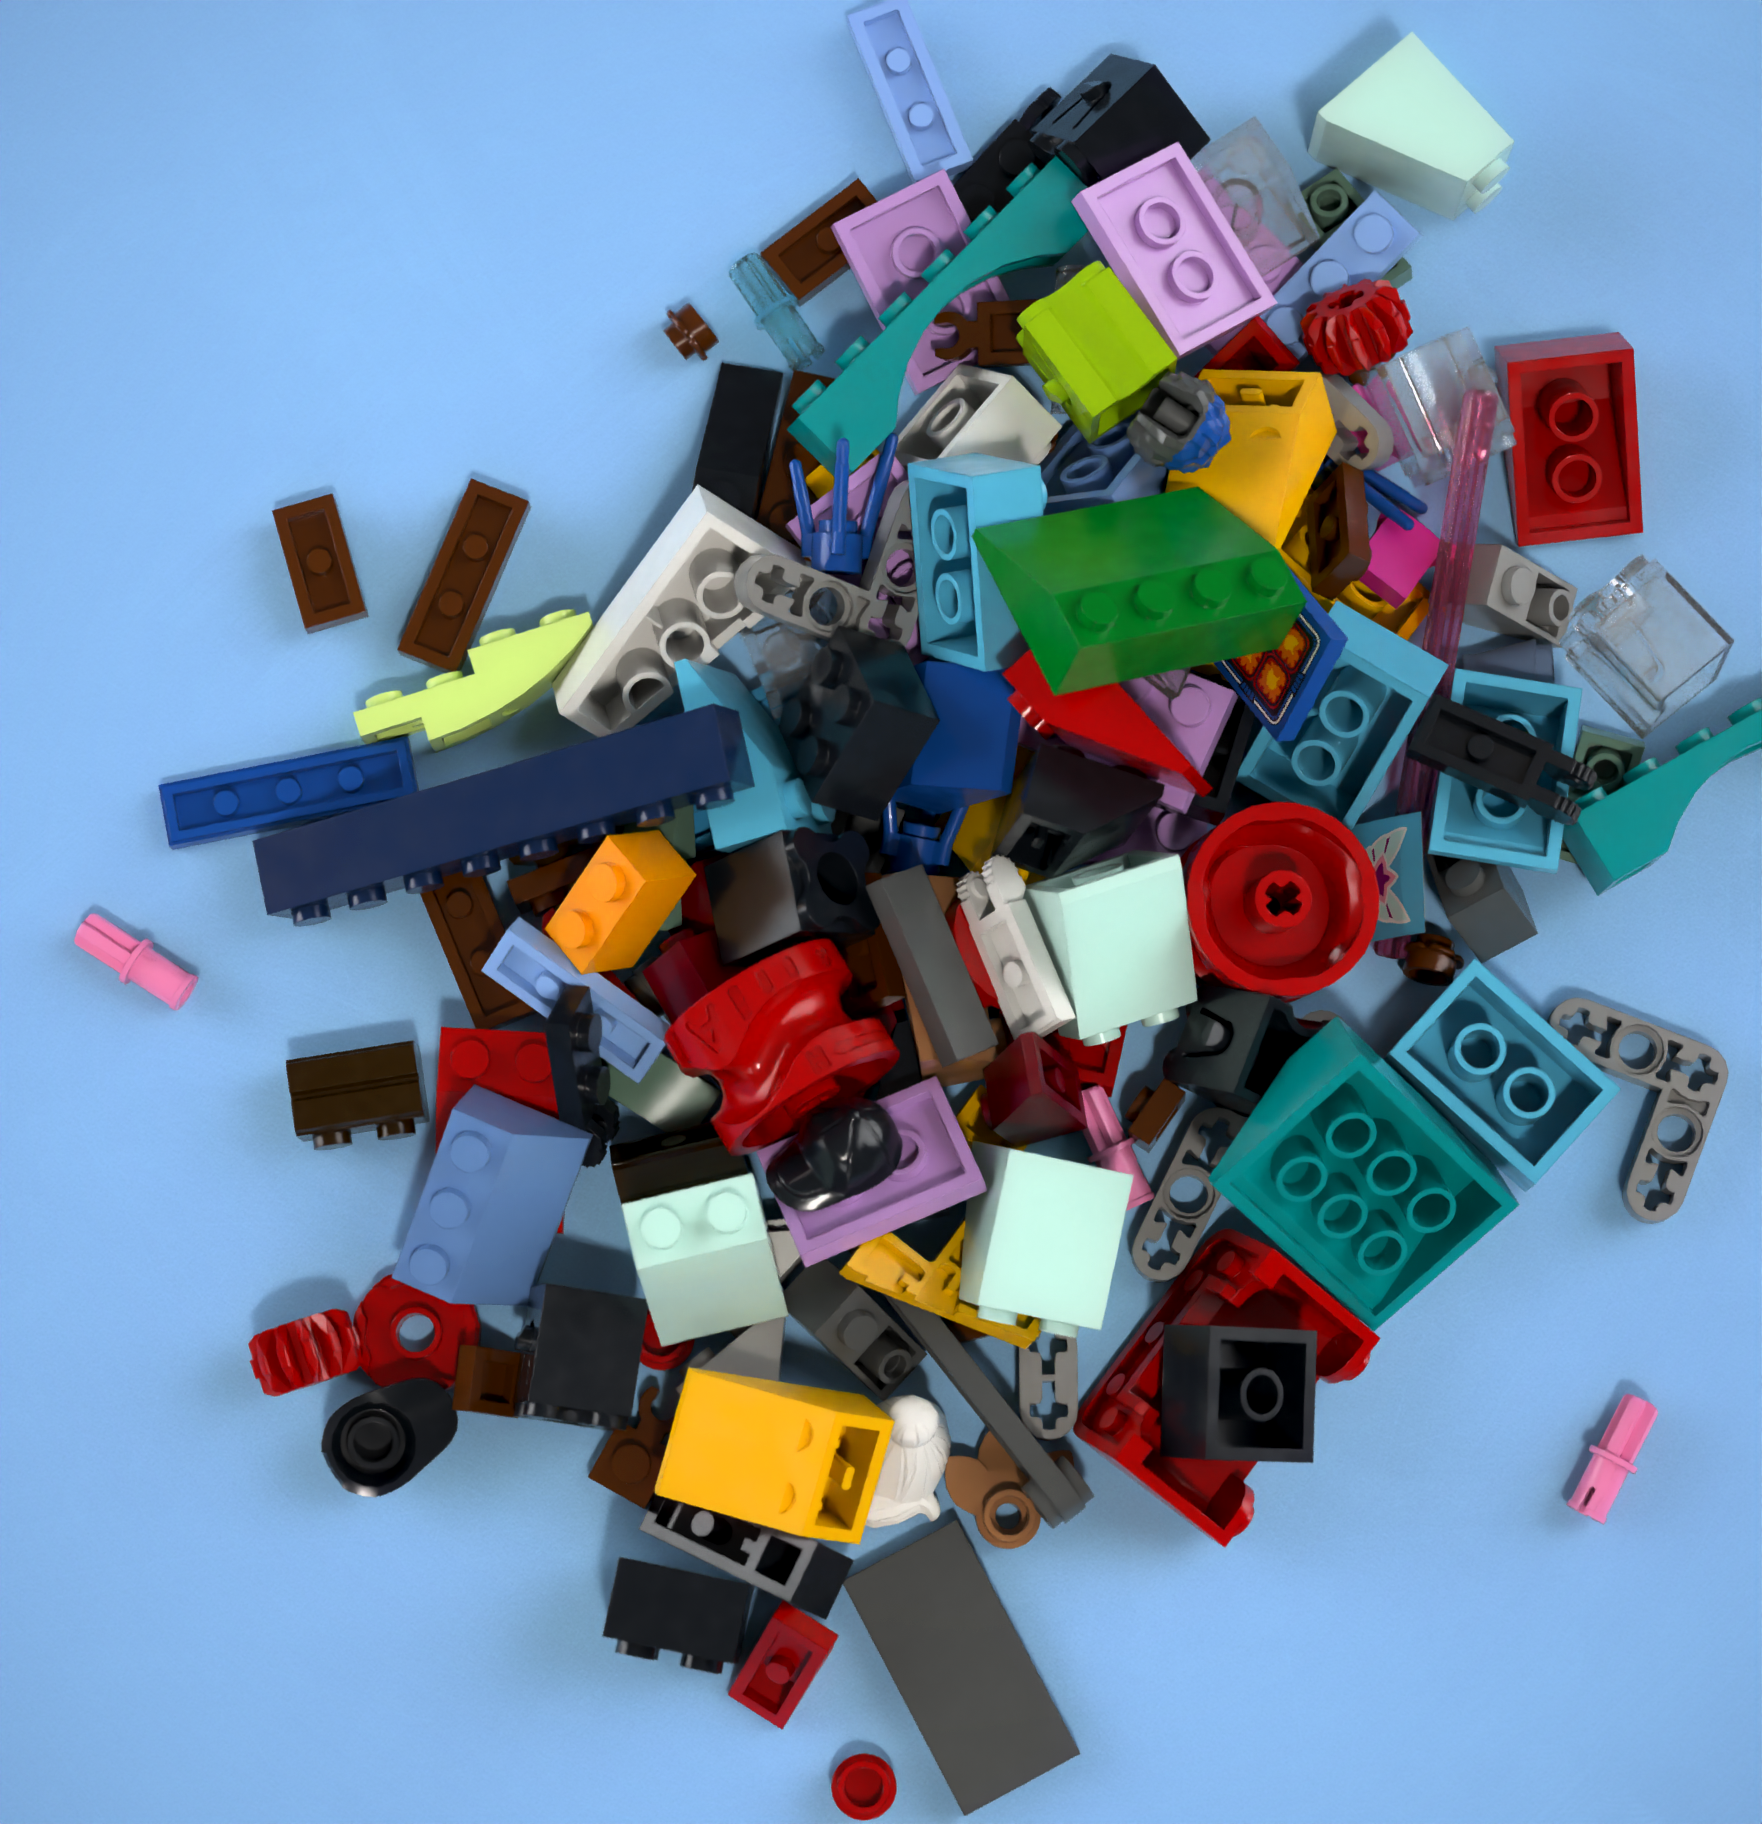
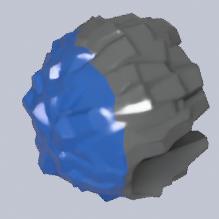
[1126,371,1232,473]

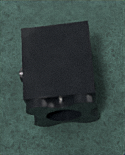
[1028,54,1211,187]
[704,827,880,967]
[1162,983,1327,1118]
[513,1283,648,1431]

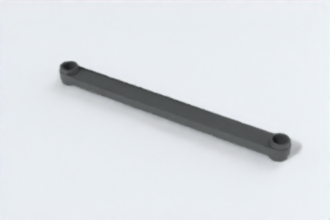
[624,953,1094,1529]

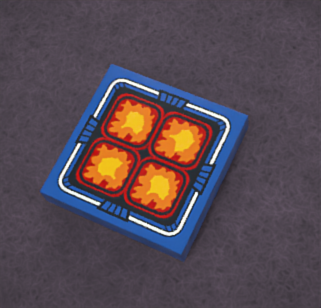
[1213,564,1348,742]

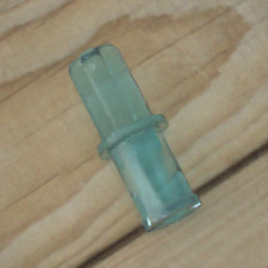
[729,252,825,372]

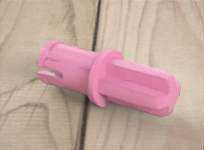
[74,913,198,1011]
[1082,1085,1155,1211]
[1566,1394,1658,1524]

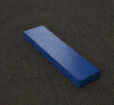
[158,736,419,850]

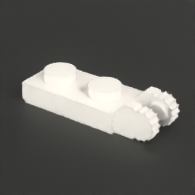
[956,854,1076,1040]

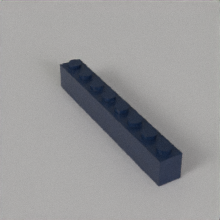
[252,704,755,927]

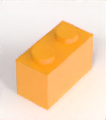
[545,830,696,974]

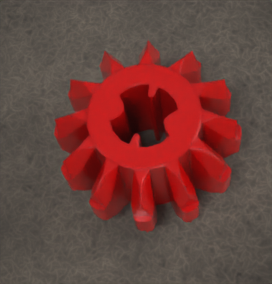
[1300,279,1413,376]
[248,1309,363,1397]

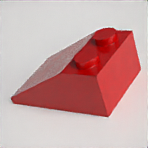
[1494,332,1643,547]
[1002,649,1213,797]
[435,1027,565,1234]

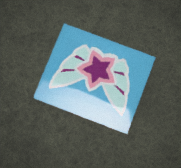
[1351,812,1426,942]

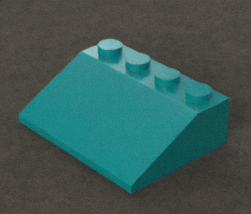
[1208,1016,1519,1332]

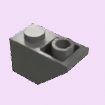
[1422,829,1538,963]
[783,1259,927,1401]

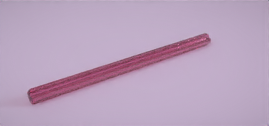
[1373,389,1499,959]

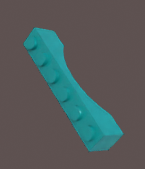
[786,156,1089,476]
[1562,697,1762,896]

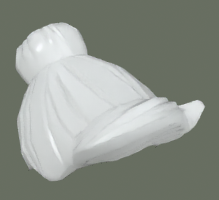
[865,1394,951,1528]

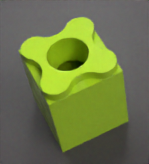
[1015,261,1178,444]

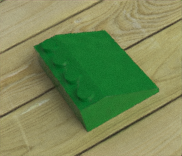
[971,487,1307,696]

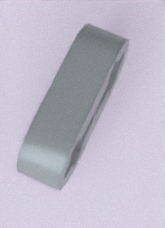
[1319,371,1394,471]
[1018,1332,1078,1441]

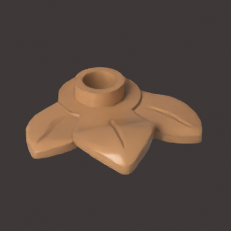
[945,1431,1074,1549]

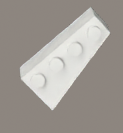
[552,484,807,738]

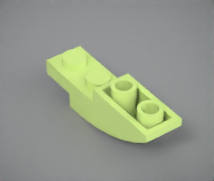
[353,609,594,753]

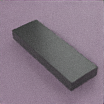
[865,864,999,1068]

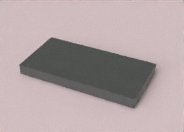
[843,1520,1080,1816]

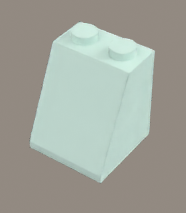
[1308,32,1514,220]
[1023,850,1198,1046]
[959,1141,1134,1338]
[622,1173,789,1347]

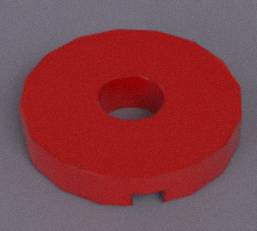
[353,1274,482,1391]

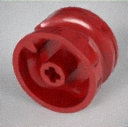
[1180,802,1379,1004]
[664,938,900,1156]

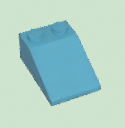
[674,659,835,853]
[1427,668,1583,874]

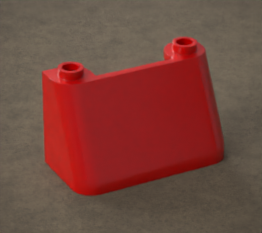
[1073,1228,1381,1548]

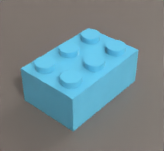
[907,453,1047,672]
[1236,600,1449,831]
[1383,958,1621,1192]

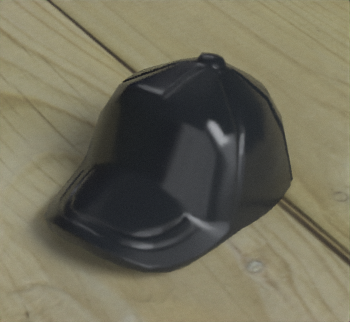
[766,1097,903,1212]
[321,1378,458,1497]

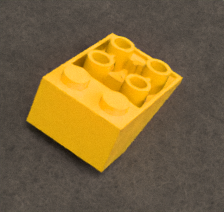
[1165,369,1337,551]
[654,1367,895,1544]

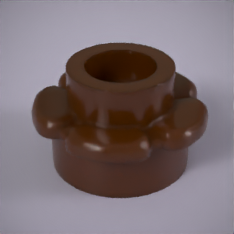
[663,302,719,361]
[1402,934,1464,986]

